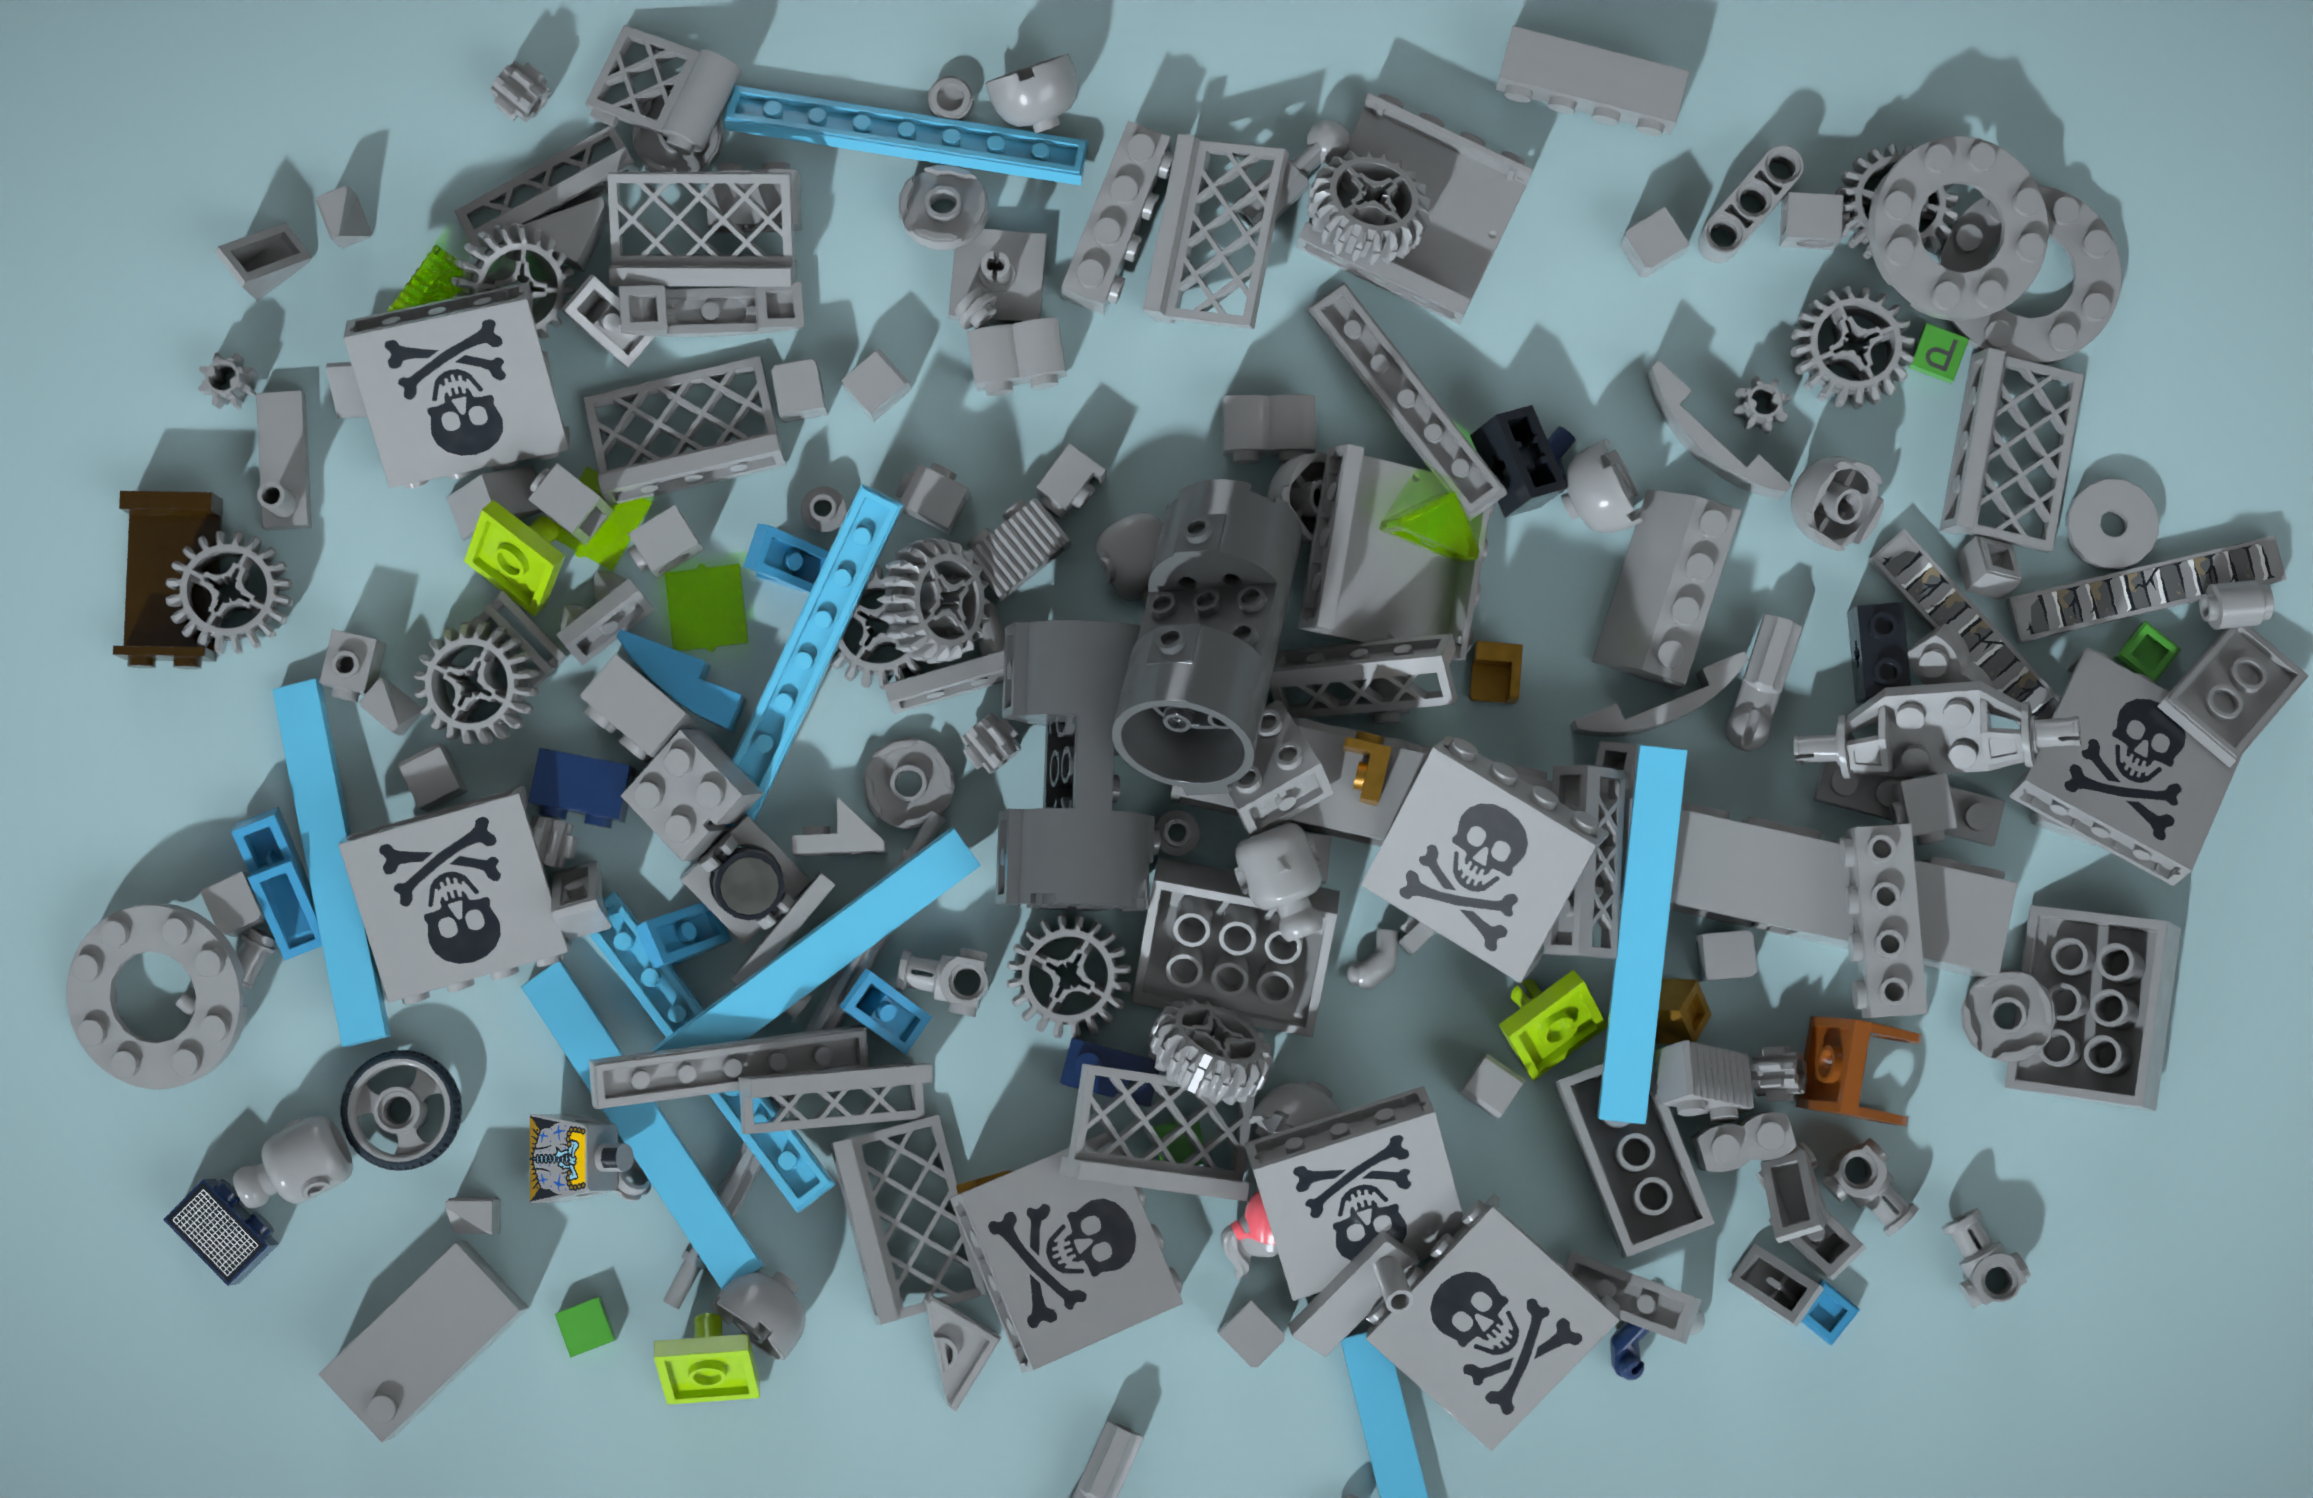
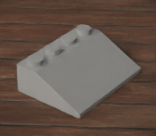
[1131,857,1340,1037]
[2005,905,2181,1111]

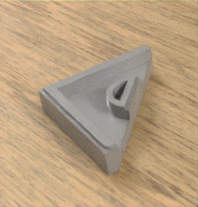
[924,1292,1002,1411]

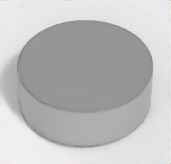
[928,76,974,121]

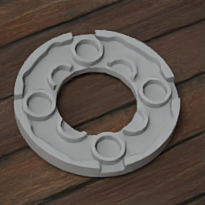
[1868,136,2049,321]
[1938,185,2122,365]
[67,904,247,1089]

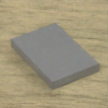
[2157,626,2309,768]

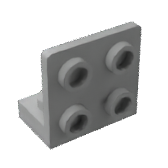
[1228,700,1334,837]

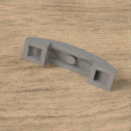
[618,282,804,337]
[1647,360,1792,500]
[1570,651,1748,737]

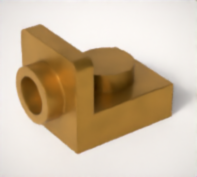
[1343,731,1392,806]

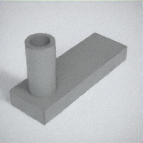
[256,390,312,531]
[884,603,1005,714]
[731,871,835,1018]
[1288,1230,1419,1357]
[1565,1251,1705,1344]

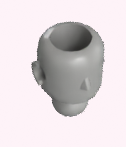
[1095,512,1163,606]
[1234,823,1323,942]
[232,1116,353,1208]

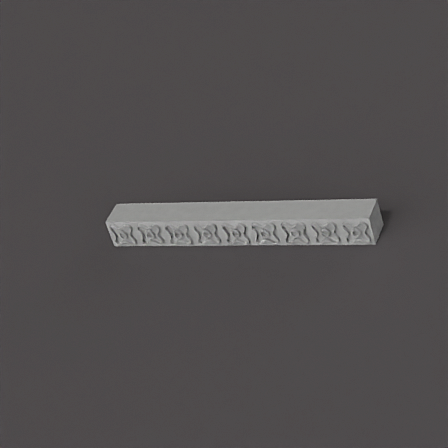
[1171,717,2018,978]

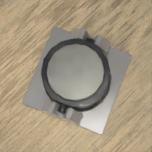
[680,814,811,945]

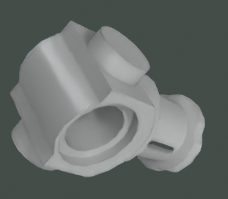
[896,948,990,1017]
[1822,1138,1919,1236]
[1941,1208,2031,1308]

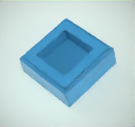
[1801,1279,1861,1346]

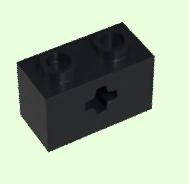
[1470,405,1568,518]
[1847,602,1911,703]

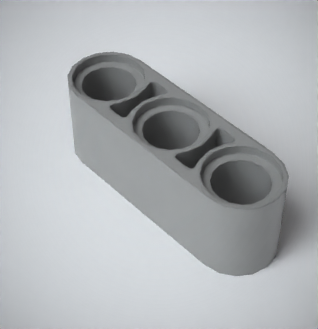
[1698,145,1804,263]

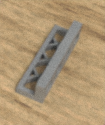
[454,126,639,248]
[1270,633,1457,719]
[1544,765,1626,959]
[739,1062,933,1134]

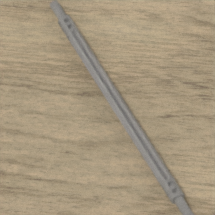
[663,811,946,1309]

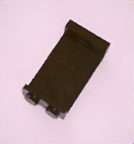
[113,491,223,669]

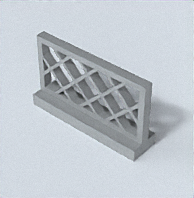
[1143,134,1289,329]
[607,172,797,287]
[1939,347,2084,552]
[583,356,786,507]
[1059,1064,1255,1201]
[829,1114,987,1325]

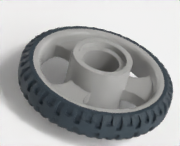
[340,1050,462,1171]

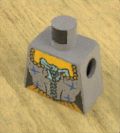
[530,1114,634,1203]

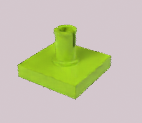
[464,499,565,617]
[1499,969,1607,1081]
[654,1313,760,1405]

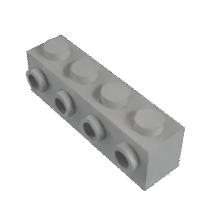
[1495,26,1689,136]
[1061,121,1174,315]
[1840,823,1928,1019]

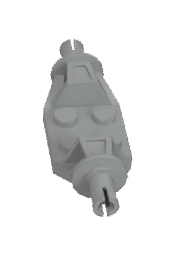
[1793,681,2081,779]

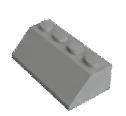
[1591,489,1742,690]

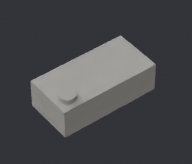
[1554,1064,1715,1258]
[318,1241,529,1443]

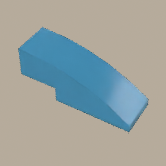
[617,629,747,733]
[231,806,322,961]

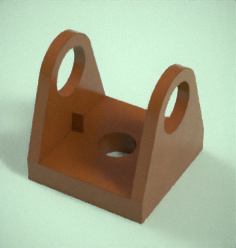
[1796,1016,1922,1127]

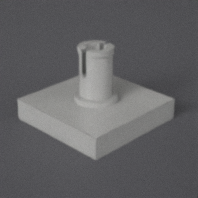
[949,229,1047,324]

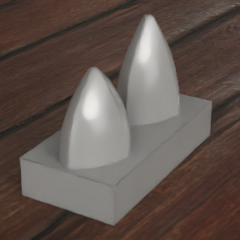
[556,570,655,666]

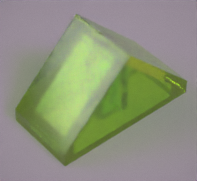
[1379,491,1480,563]

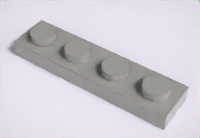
[1813,761,2006,847]

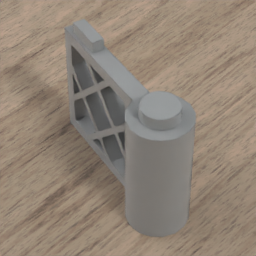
[585,25,741,155]

